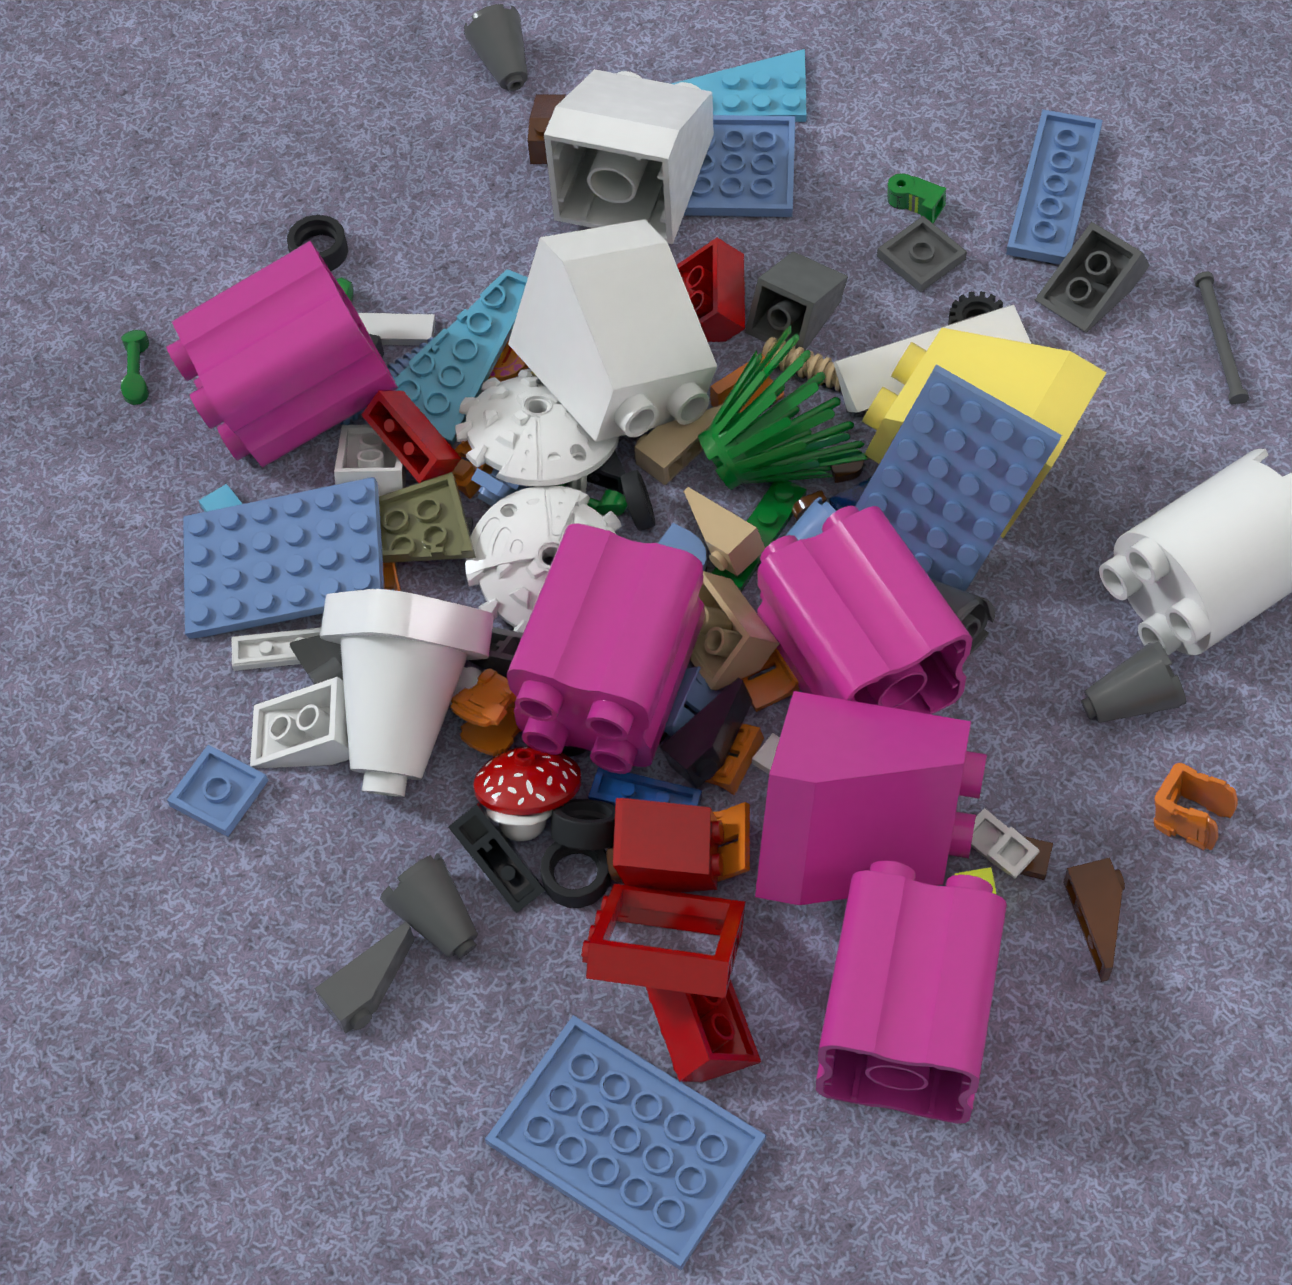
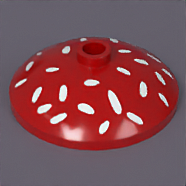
[473,746,582,815]

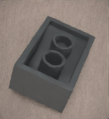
[1034,221,1150,333]

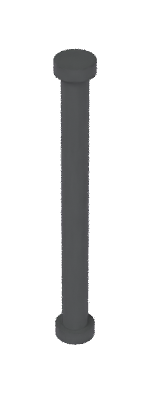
[1194,271,1249,405]

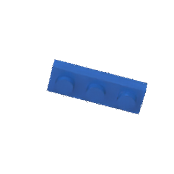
[588,766,702,806]

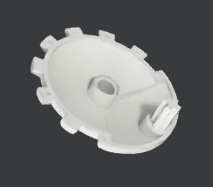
[455,369,619,493]
[465,485,622,633]

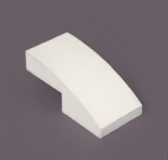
[971,808,1040,878]

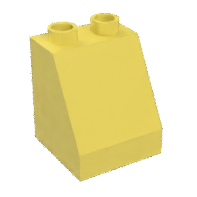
[862,328,1107,538]

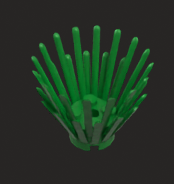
[698,326,869,490]

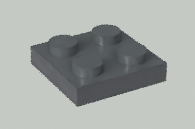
[877,216,967,293]

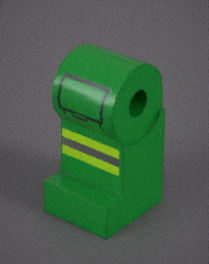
[887,173,946,223]

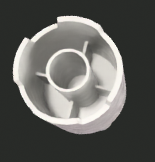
[1099,449,1292,655]

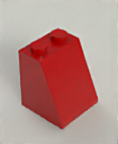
[613,798,724,893]

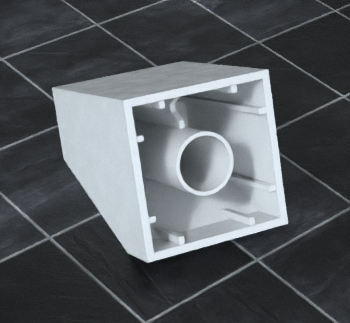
[544,69,714,244]
[508,219,717,442]

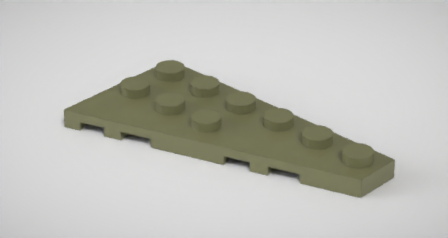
[379,472,476,563]

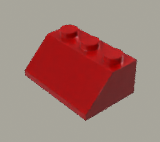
[677,237,745,342]
[646,979,761,1082]

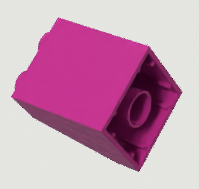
[755,691,987,905]

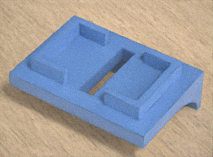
[664,666,721,736]

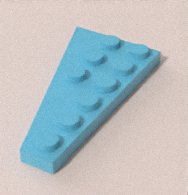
[672,49,806,122]
[365,269,528,446]

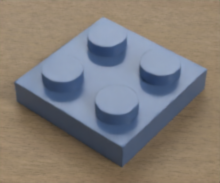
[167,745,268,837]

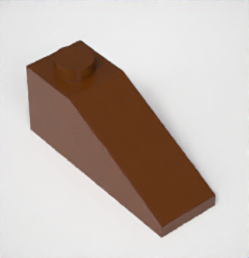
[527,94,566,164]
[1063,857,1125,982]

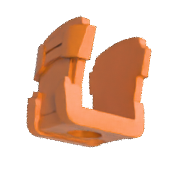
[451,668,521,756]
[1154,763,1238,850]

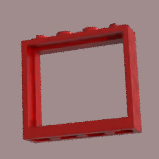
[581,884,746,998]

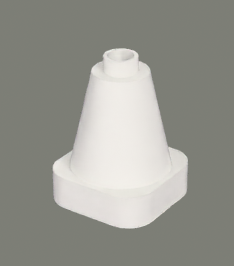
[320,589,494,797]

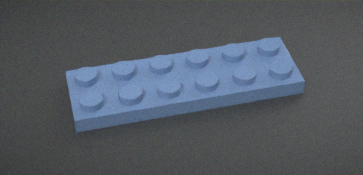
[1006,109,1103,265]

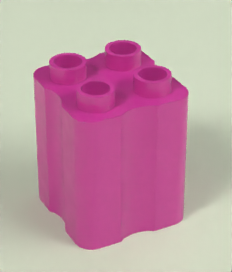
[166,241,399,467]
[757,506,972,715]
[507,523,705,774]
[816,861,1007,1124]

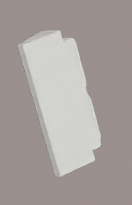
[833,305,1031,412]

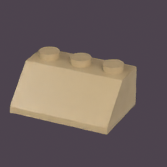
[690,571,779,691]

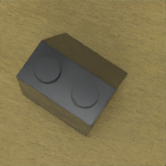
[745,251,848,351]

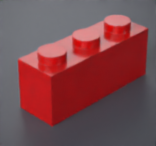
[361,390,462,483]

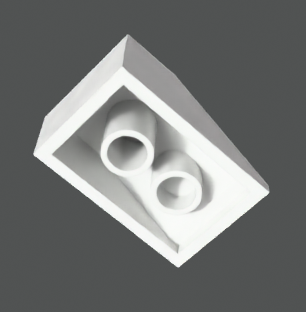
[334,425,406,496]
[250,677,349,768]

